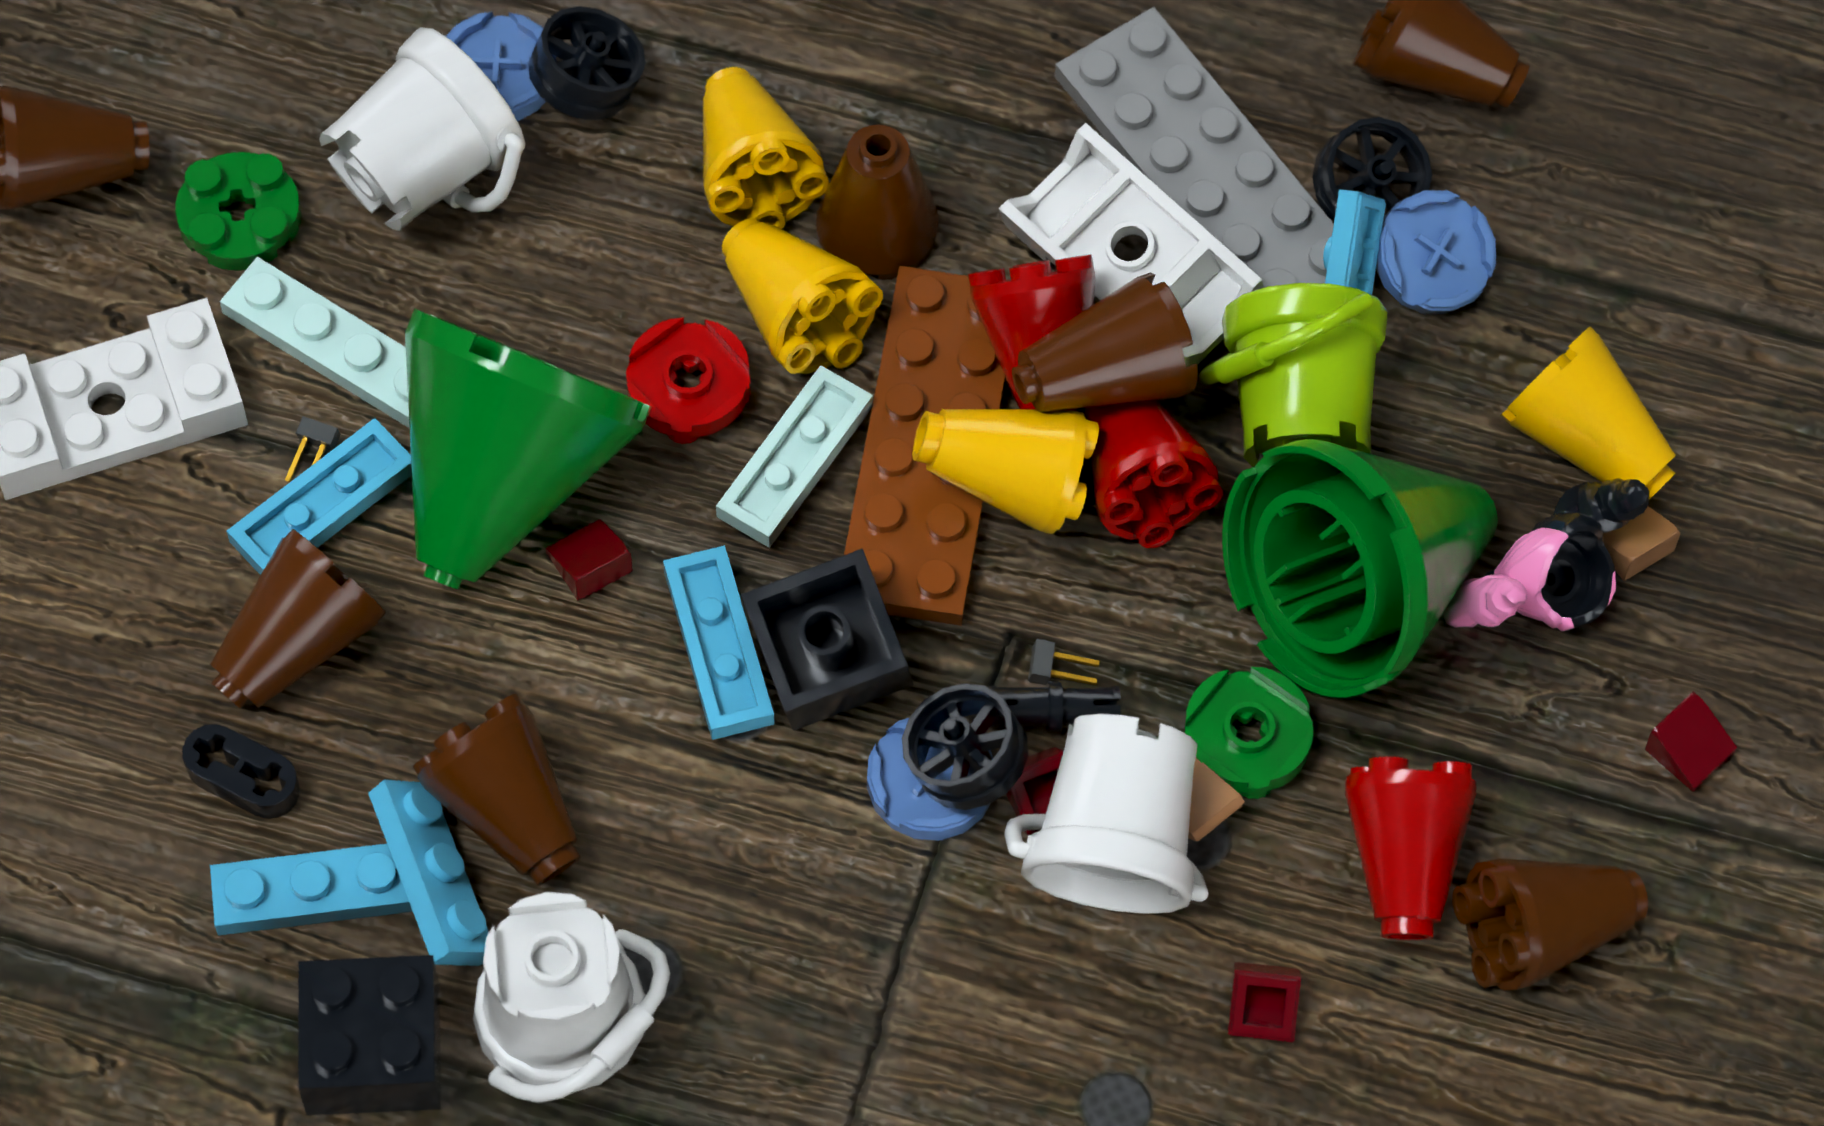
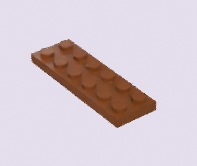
[844,266,1006,626]

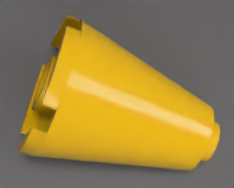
[1500,326,1676,499]

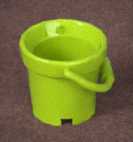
[1199,283,1387,467]

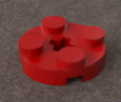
[626,317,751,444]

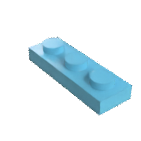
[227,418,412,575]
[663,545,775,740]
[368,779,489,966]
[210,843,413,936]

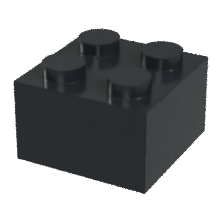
[741,548,914,731]
[298,955,441,1116]

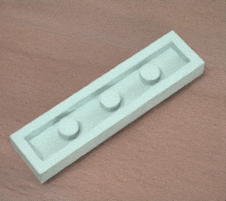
[220,257,409,428]

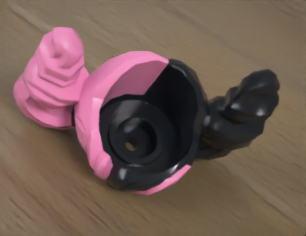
[1443,478,1649,632]

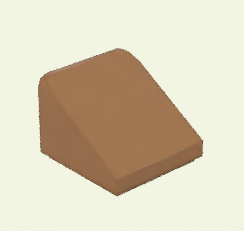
[1604,506,1681,581]
[1188,758,1245,841]

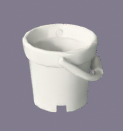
[319,27,525,231]
[1004,714,1208,914]
[473,892,670,1103]

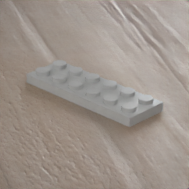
[1055,7,1334,288]

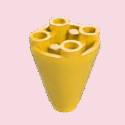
[703,67,829,229]
[722,219,883,374]
[912,409,1099,534]

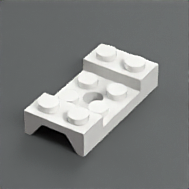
[999,123,1264,367]
[0,298,248,500]

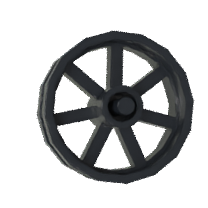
[528,6,646,121]
[1312,117,1432,221]
[902,683,1029,810]

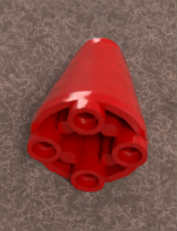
[968,254,1096,411]
[1084,400,1223,548]
[1345,756,1476,941]

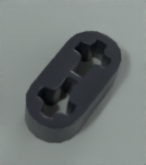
[182,724,300,819]

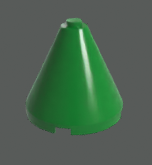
[405,308,652,590]
[1222,439,1498,698]

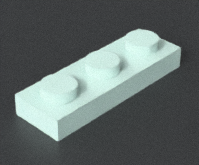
[716,365,873,548]

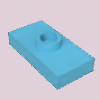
[1323,189,1386,295]

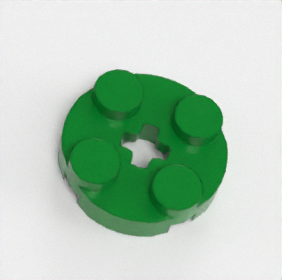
[175,152,301,271]
[1184,667,1313,799]

